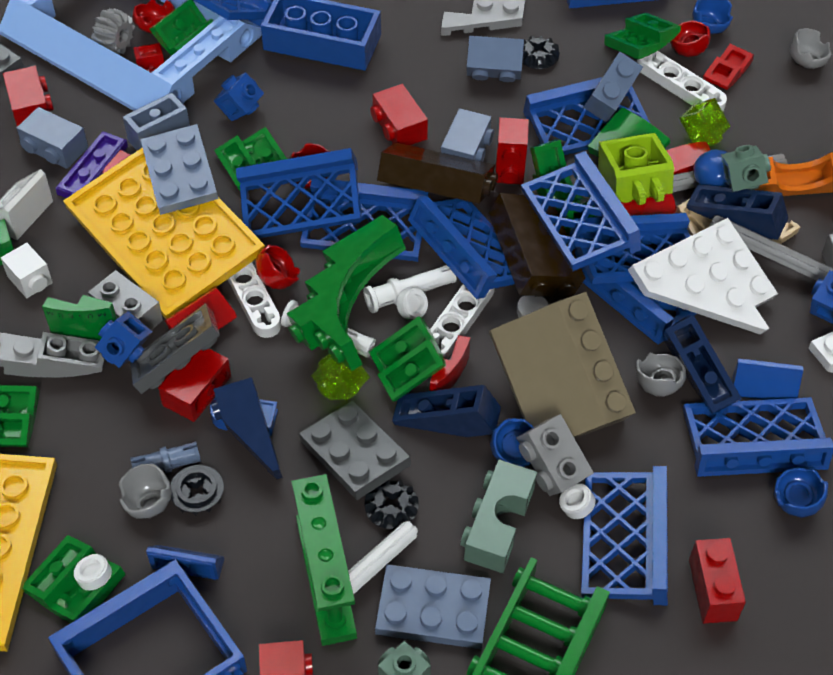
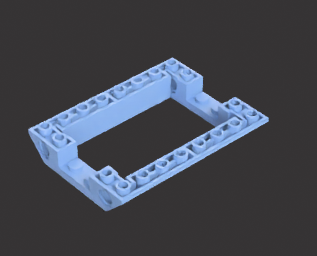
[0,0,262,111]

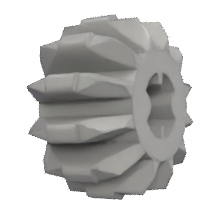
[91,8,135,54]

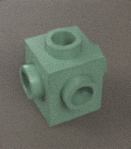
[721,145,771,192]
[378,641,431,675]

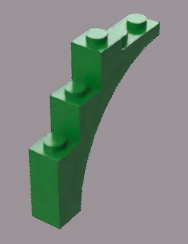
[287,215,406,371]

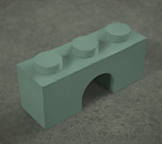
[460,459,537,574]

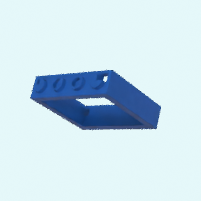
[48,559,247,675]

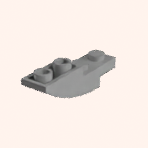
[0,332,104,378]

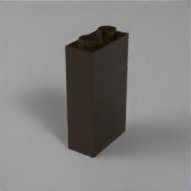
[377,142,498,204]
[488,193,585,298]

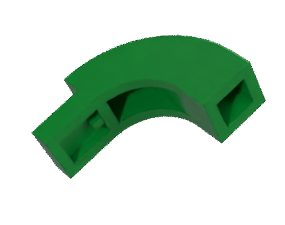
[530,139,597,236]

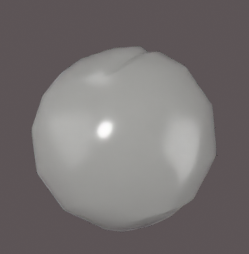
[790,28,832,69]
[636,352,686,397]
[119,464,172,519]

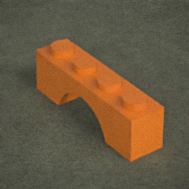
[755,152,833,196]

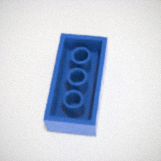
[261,0,381,71]

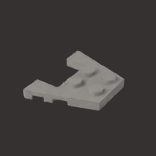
[441,0,525,36]

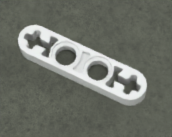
[637,51,727,116]
[228,262,281,338]
[430,284,495,359]

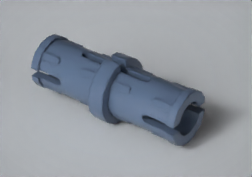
[130,441,201,473]

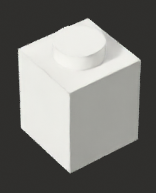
[1,243,53,299]

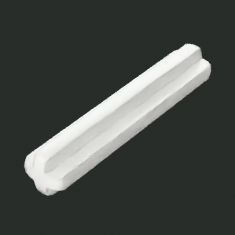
[348,521,418,594]

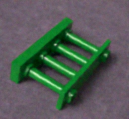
[292,474,357,646]
[466,557,610,675]

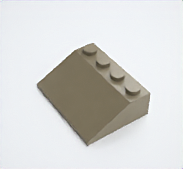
[489,292,636,438]

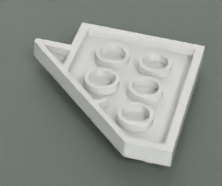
[628,218,778,335]

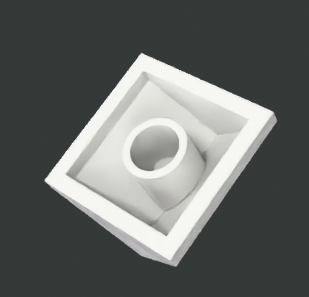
[0,169,53,240]

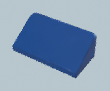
[732,358,803,400]
[146,545,224,580]

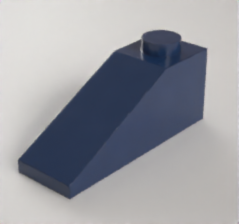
[687,185,788,240]
[663,315,742,414]
[211,377,283,480]
[392,385,501,437]

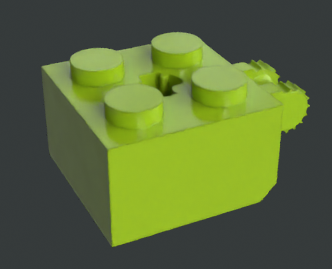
[598,133,674,205]

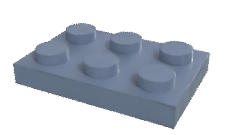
[140,124,219,215]
[375,564,491,649]

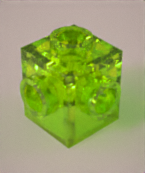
[679,98,731,146]
[311,354,370,400]

